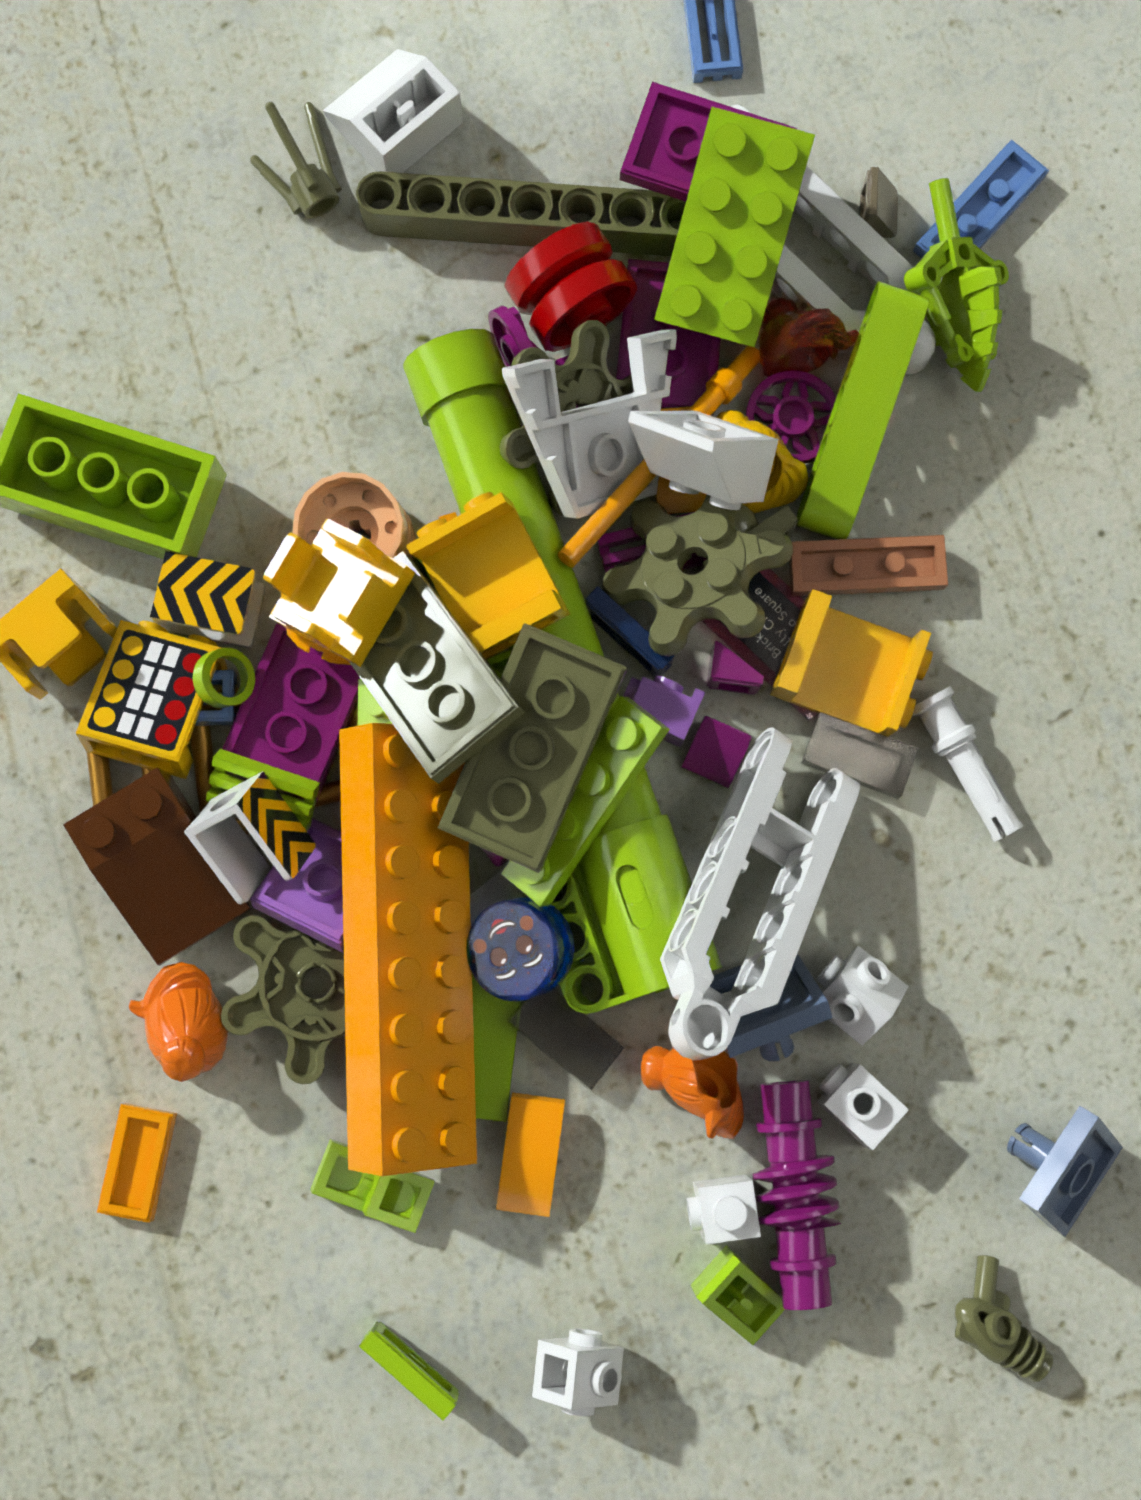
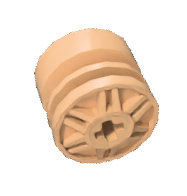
[292,472,416,561]

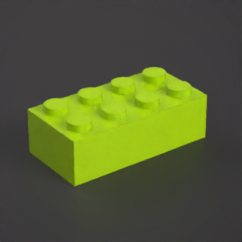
[654,107,815,347]
[0,393,227,559]

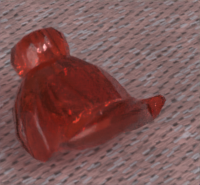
[759,297,859,377]

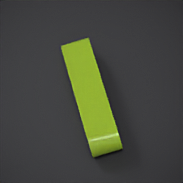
[796,281,929,540]

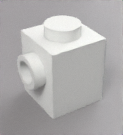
[817,1063,909,1150]
[686,1174,761,1245]

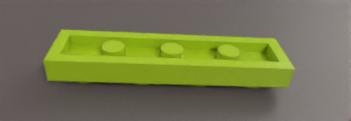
[501,696,670,907]

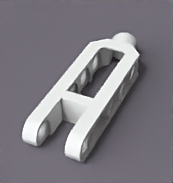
[731,104,936,375]
[660,727,860,1060]

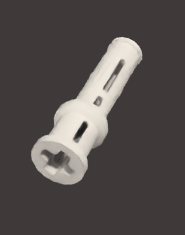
[913,686,1024,842]

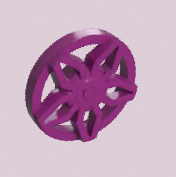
[488,305,538,367]
[745,370,836,464]

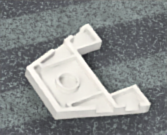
[502,330,677,519]

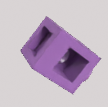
[623,675,705,748]

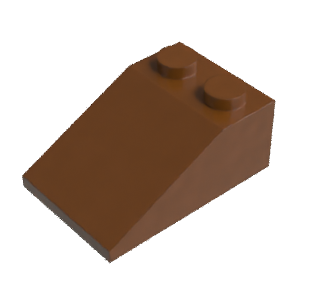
[63,767,251,966]

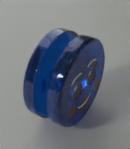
[466,897,574,1002]

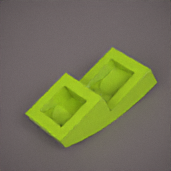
[310,1139,435,1233]

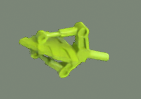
[904,178,1009,392]

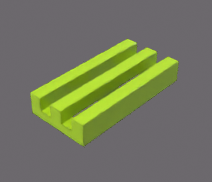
[206,749,320,831]
[359,1321,459,1421]

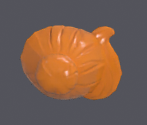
[129,962,228,1082]
[641,1046,744,1139]

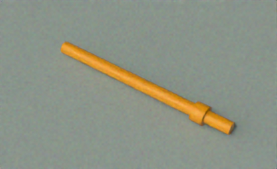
[558,346,762,568]

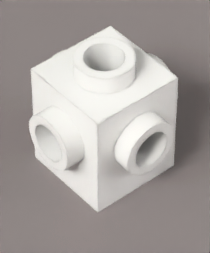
[816,946,909,1046]
[532,1328,624,1416]

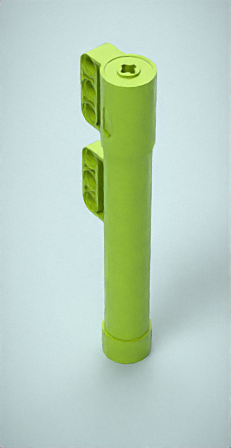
[403,329,723,1014]

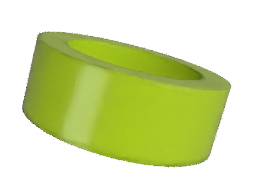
[193,648,255,708]

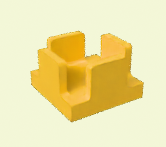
[263,518,415,667]
[0,568,118,700]

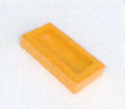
[97,1103,177,1223]

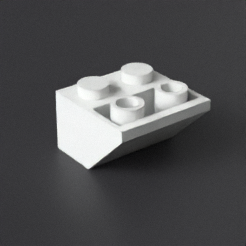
[323,49,463,173]

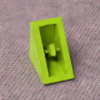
[690,1245,785,1345]

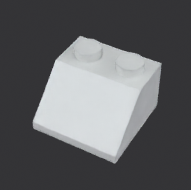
[628,411,779,510]

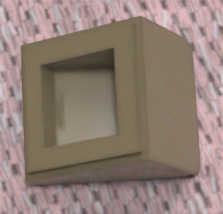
[859,167,898,238]

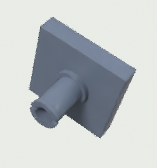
[710,953,833,1061]
[1007,1106,1123,1237]

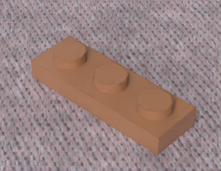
[789,535,948,597]

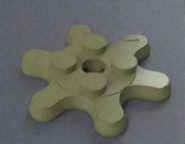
[499,320,633,516]
[602,494,793,656]
[221,915,345,1084]

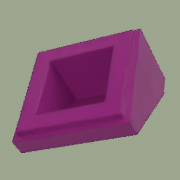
[706,641,764,695]
[681,716,753,789]

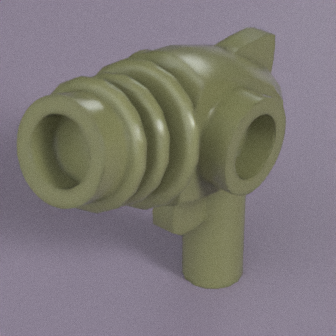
[955,1255,1053,1382]

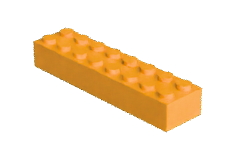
[339,723,477,1176]

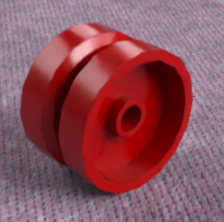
[504,221,637,352]

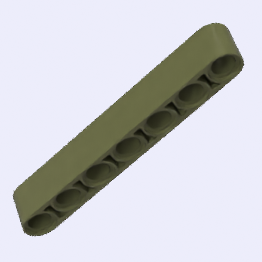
[356,171,686,256]

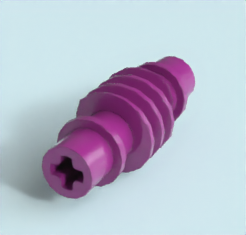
[752,1080,841,1310]

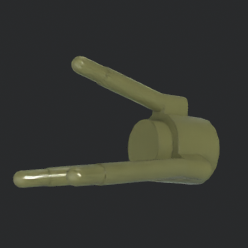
[250,102,342,219]

